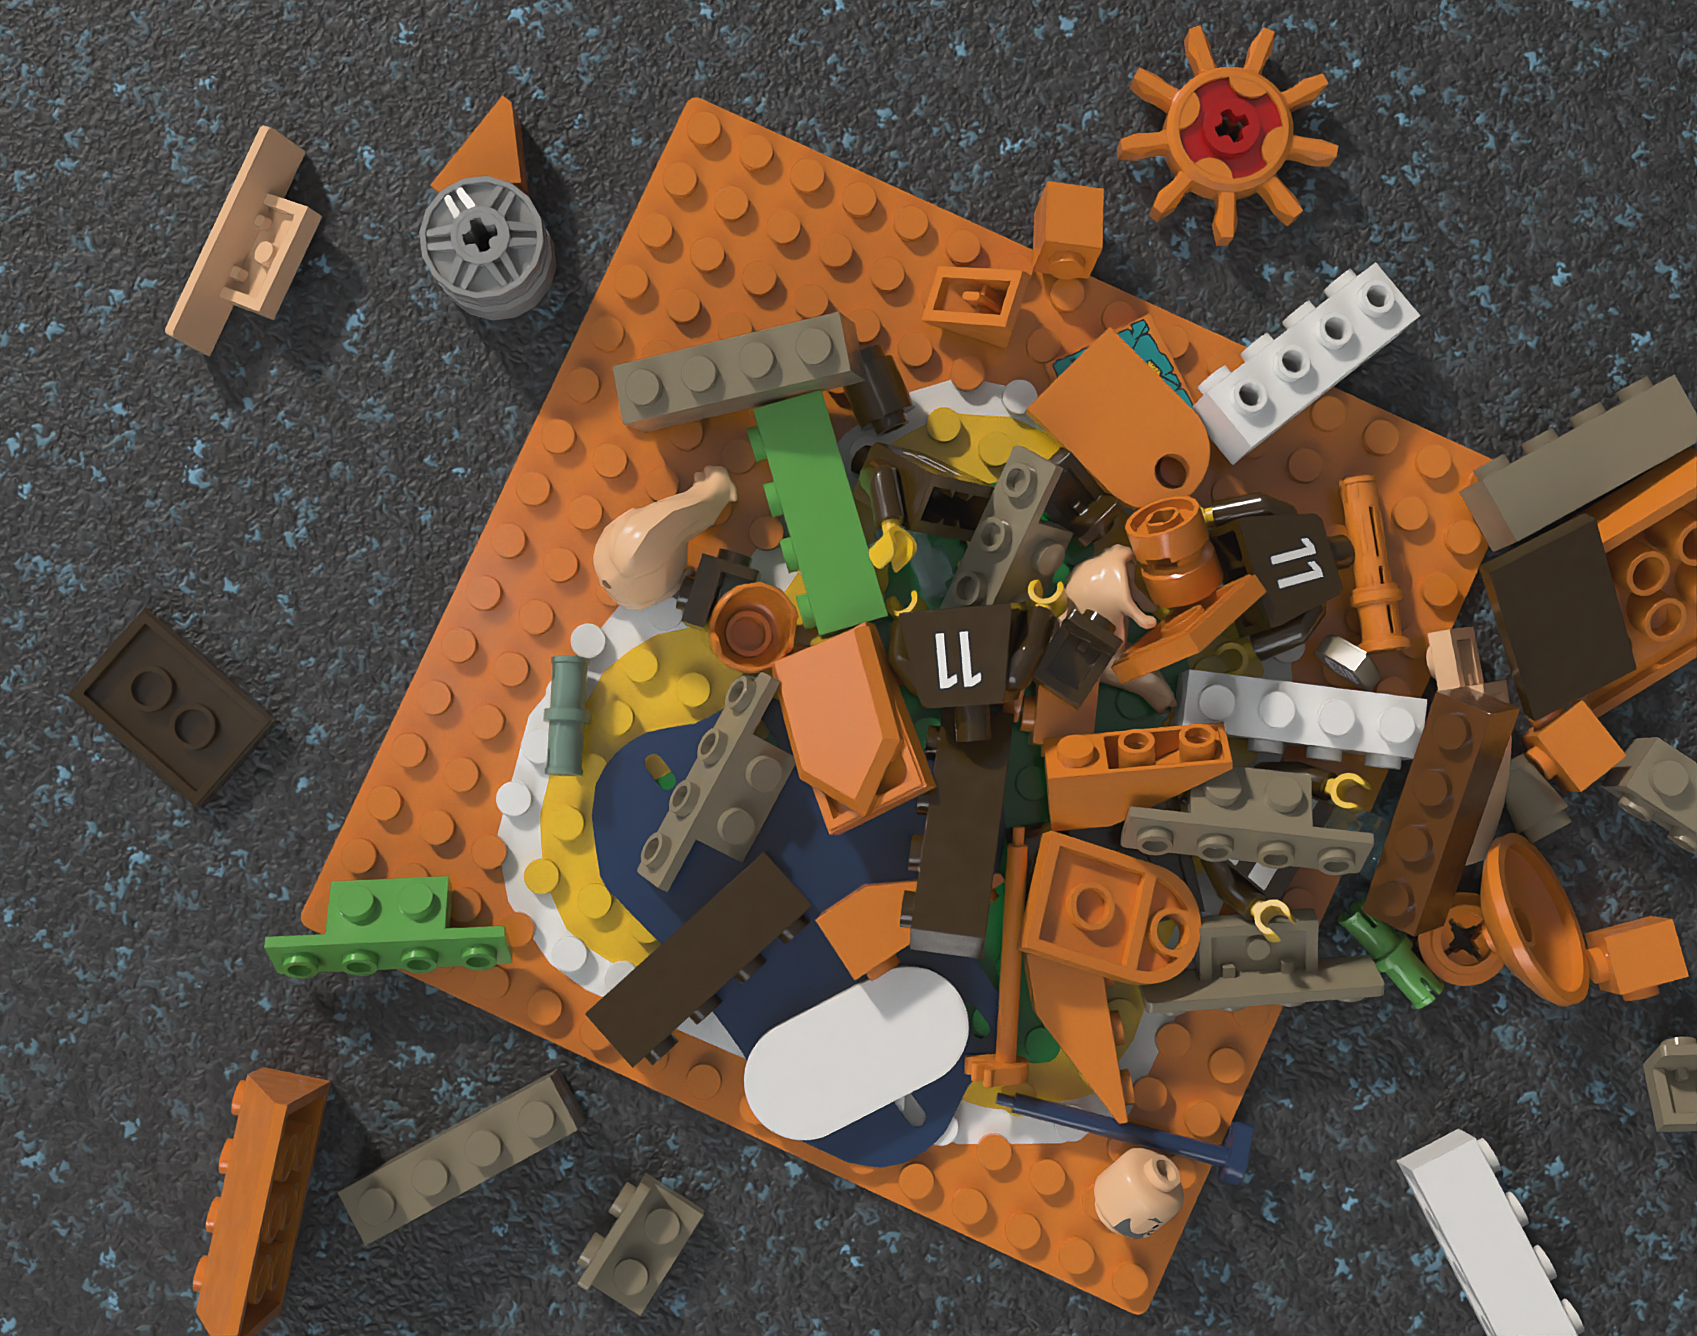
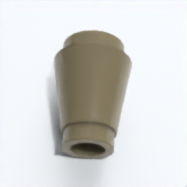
[1505,754,1572,844]

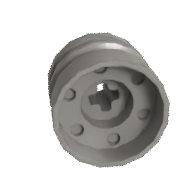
[419,176,557,320]

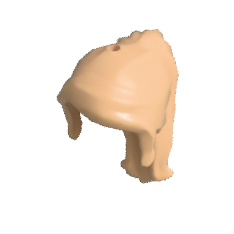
[593,465,738,610]
[1049,544,1178,714]

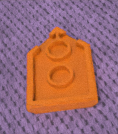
[771,626,904,817]

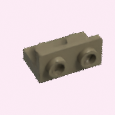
[576,1173,705,1316]

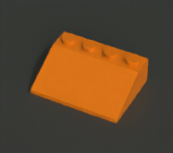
[1557,447,1697,718]
[193,1067,331,1336]

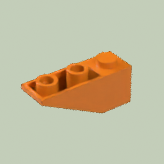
[1043,722,1233,831]
[815,871,1005,981]
[1022,951,1135,1124]

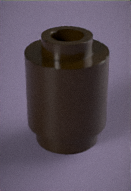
[843,344,915,437]

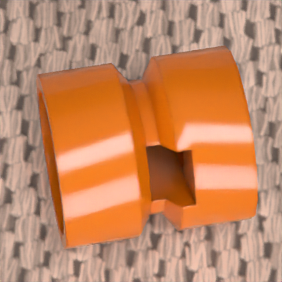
[1125,496,1224,608]

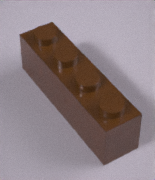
[1362,686,1520,937]

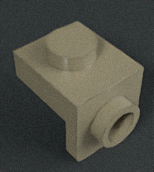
[1643,1037,1697,1132]

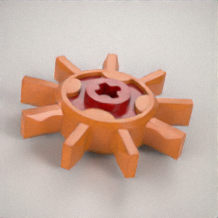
[1117,25,1339,246]

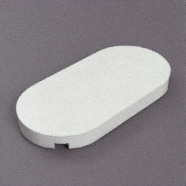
[744,965,969,1140]

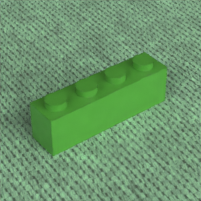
[746,390,888,640]

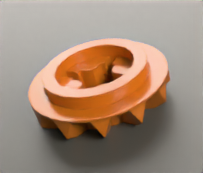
[1415,892,1504,986]

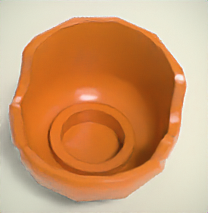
[708,582,799,674]

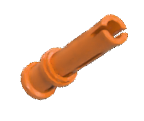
[1338,475,1411,655]

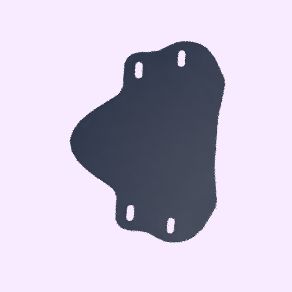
[592,697,1006,1168]

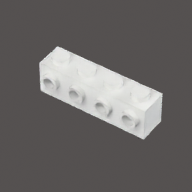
[1192,262,1420,465]
[1172,669,1427,770]
[1397,1129,1585,1336]

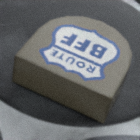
[1314,634,1381,692]

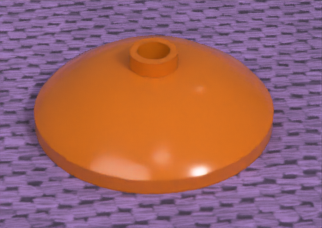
[1480,833,1589,1007]

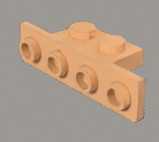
[165,125,322,357]

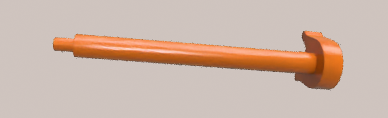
[964,826,1029,1088]

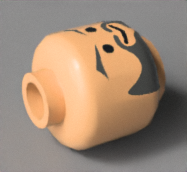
[1094,1148,1184,1239]

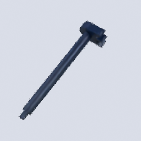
[995,1092,1254,1185]

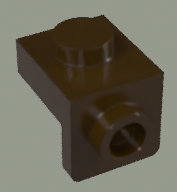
[1042,447,1125,548]
[676,548,761,632]
[1032,609,1123,710]

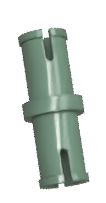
[543,656,591,776]

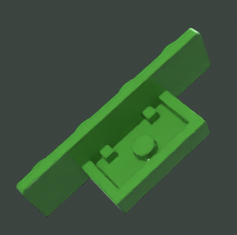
[264,876,513,979]

